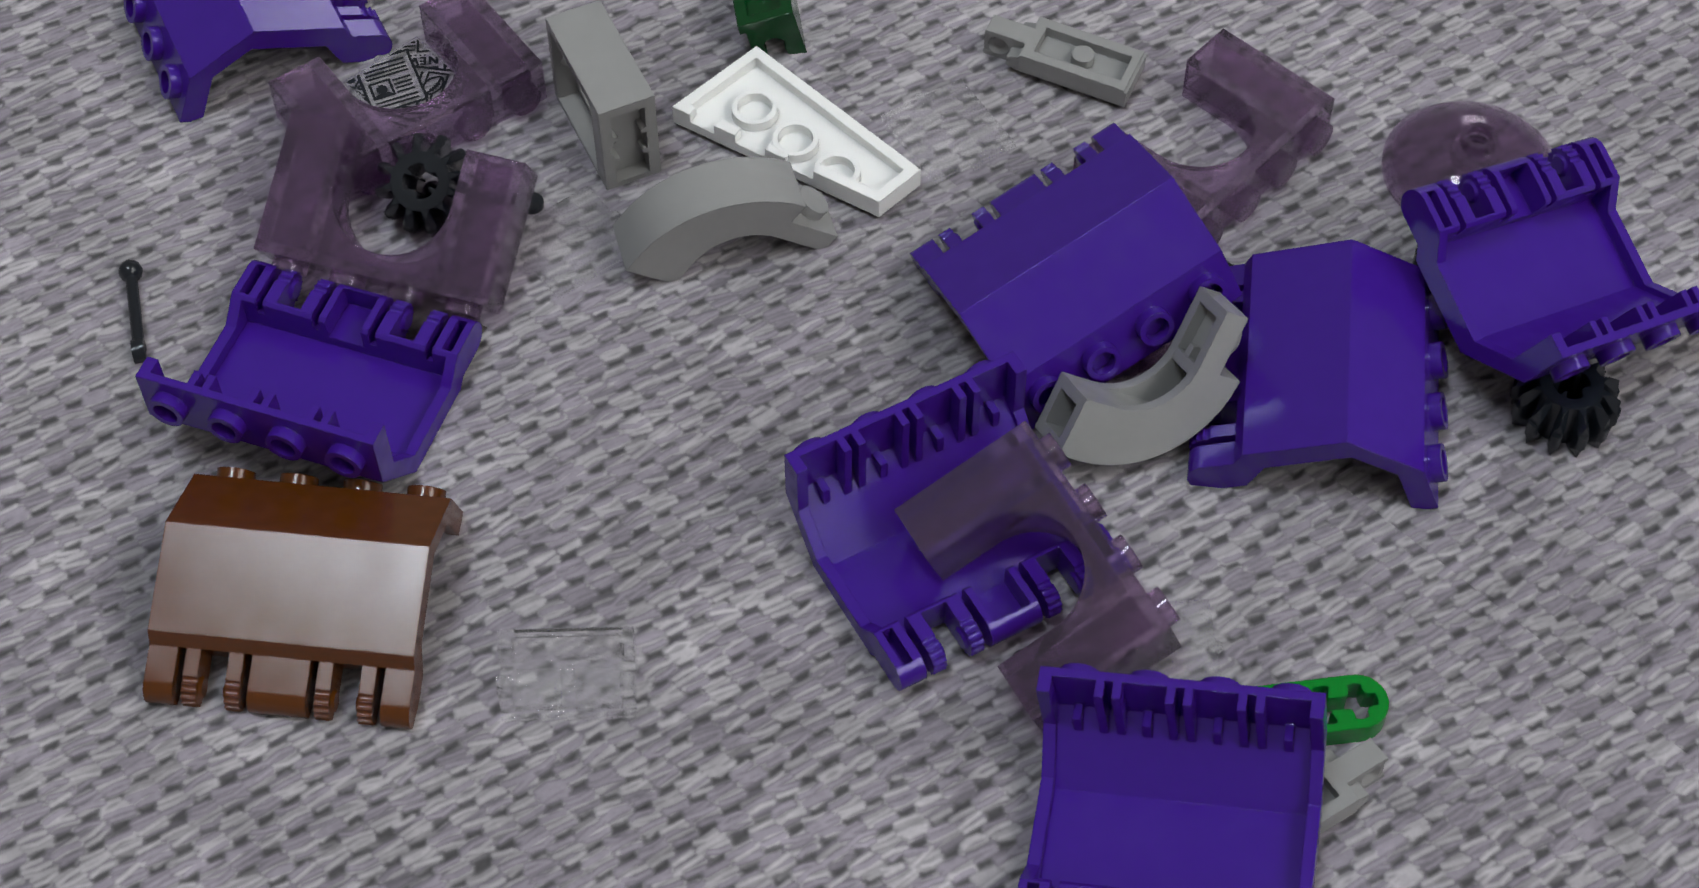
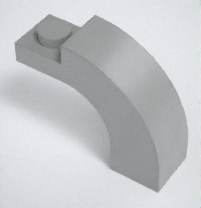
[612,156,838,282]
[1035,286,1248,466]

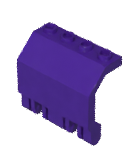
[124,0,393,122]
[910,123,1243,430]
[1401,137,1699,383]
[1187,239,1448,509]
[135,260,482,483]
[784,351,1131,691]
[1018,663,1327,888]

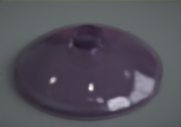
[1381,101,1552,207]

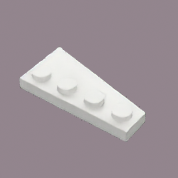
[672,46,921,217]

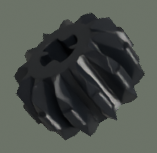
[375,133,479,236]
[1510,363,1621,457]

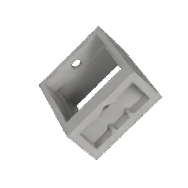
[545,0,661,190]

